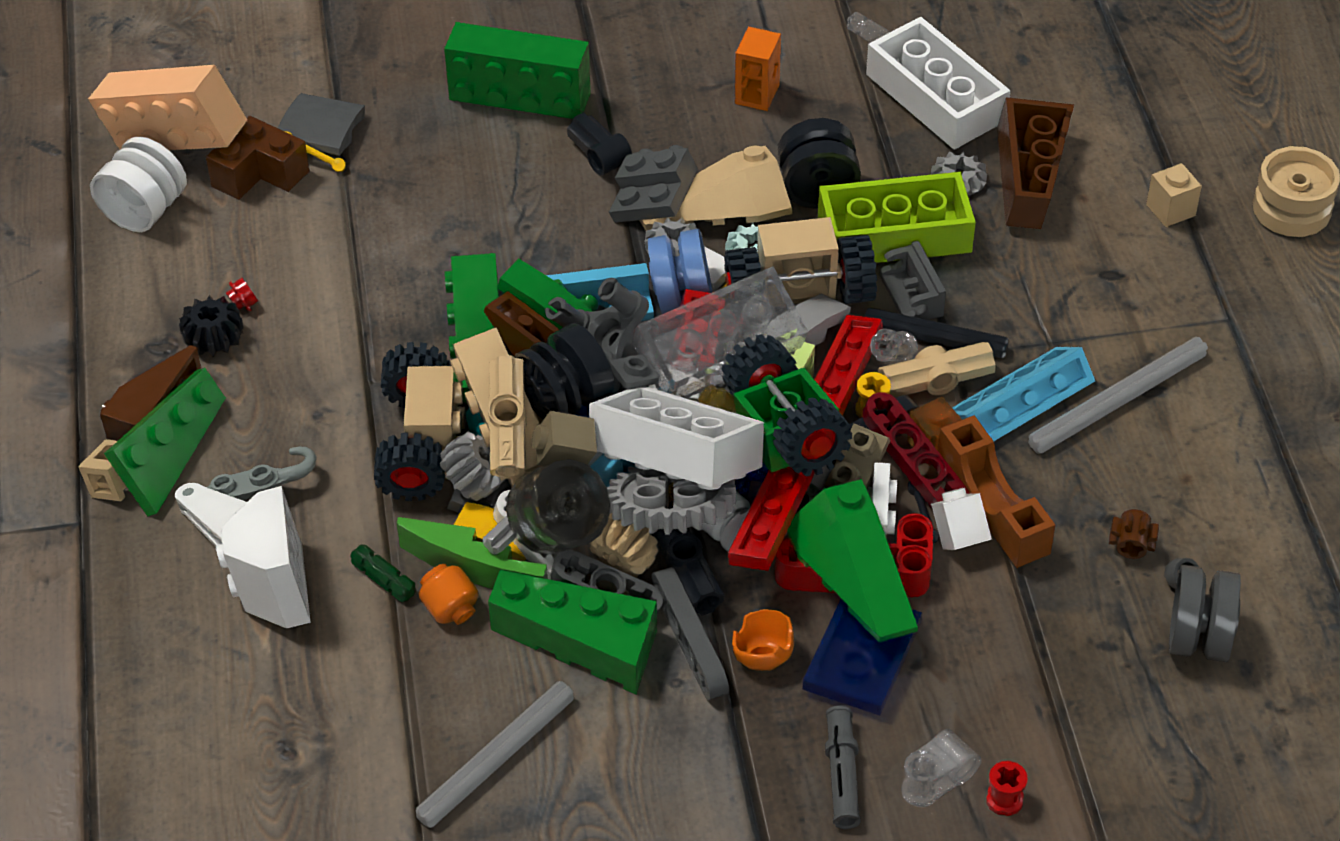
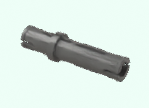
[825,705,861,829]

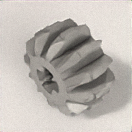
[440,432,505,501]

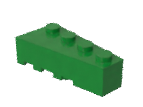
[445,253,502,405]

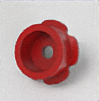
[226,277,258,312]

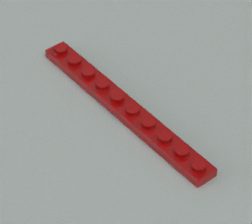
[728,315,883,571]

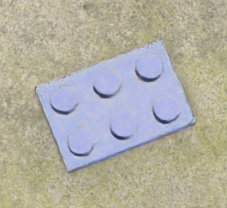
[802,599,922,716]

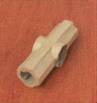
[878,342,996,398]
[488,355,527,479]

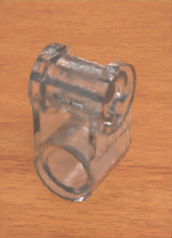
[901,729,981,807]

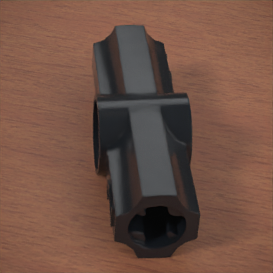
[651,505,724,616]

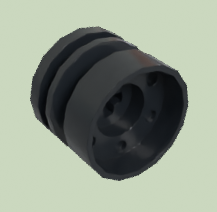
[514,323,614,420]

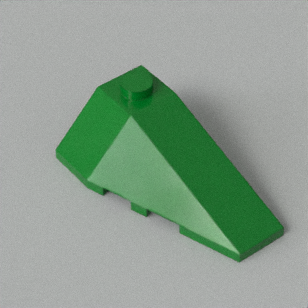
[787,479,918,642]

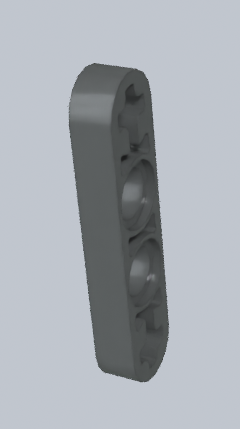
[651,567,729,700]

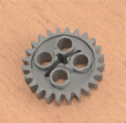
[606,467,736,534]

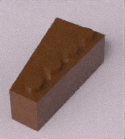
[997,97,1074,229]

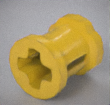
[855,372,891,418]

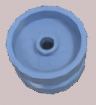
[648,229,713,317]

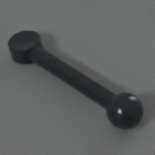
[908,481,940,544]

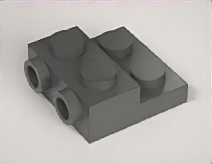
[609,145,698,223]

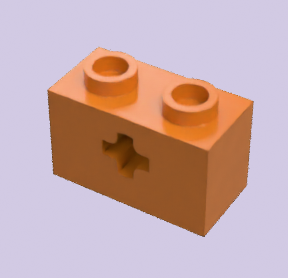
[735,26,781,111]

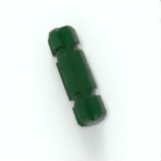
[350,544,416,602]

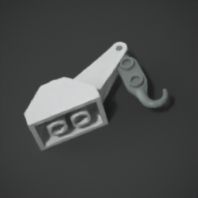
[175,446,317,628]

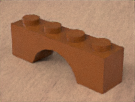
[938,415,1056,568]

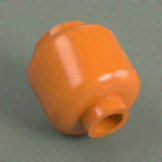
[419,564,479,625]

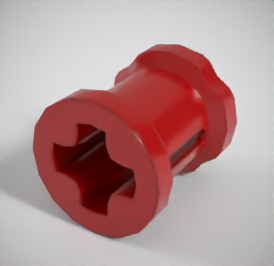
[986,761,1028,816]

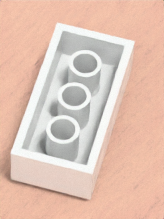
[866,17,1010,150]
[589,386,764,490]

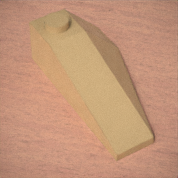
[639,146,792,231]

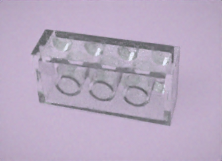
[632,266,809,399]

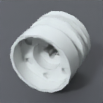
[90,136,187,233]

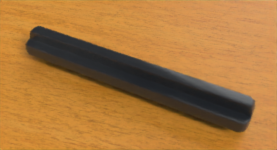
[864,307,1009,359]

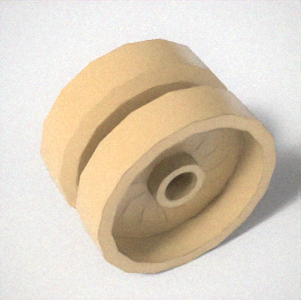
[1253,146,1340,237]

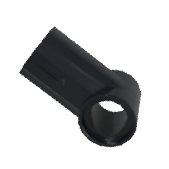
[567,112,632,176]

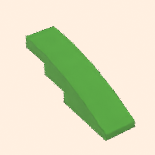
[397,517,548,589]

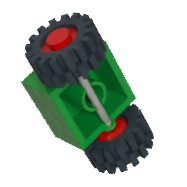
[722,334,852,476]

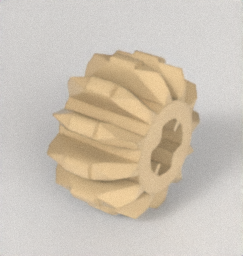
[588,513,658,578]

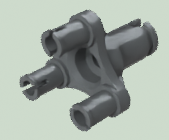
[545,278,668,373]

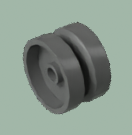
[1169,565,1241,663]

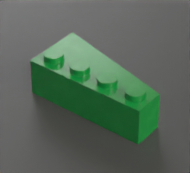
[488,570,657,695]

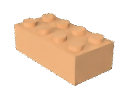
[88,65,247,150]

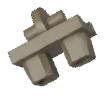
[824,424,890,490]

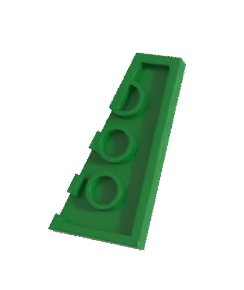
[104,367,226,517]

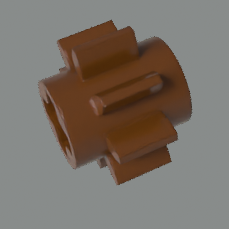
[1109,509,1159,559]

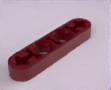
[862,392,970,508]

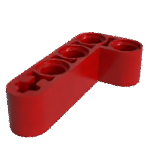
[775,513,933,598]

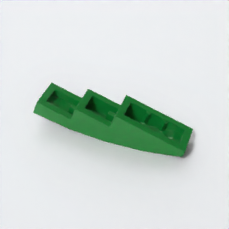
[497,258,592,329]

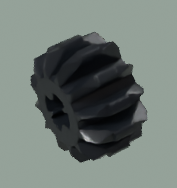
[179,294,244,357]

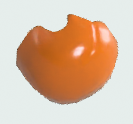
[732,609,794,671]

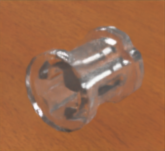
[870,328,918,363]

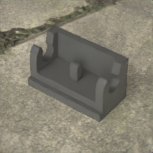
[879,241,946,320]

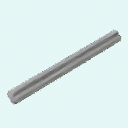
[1028,337,1208,454]

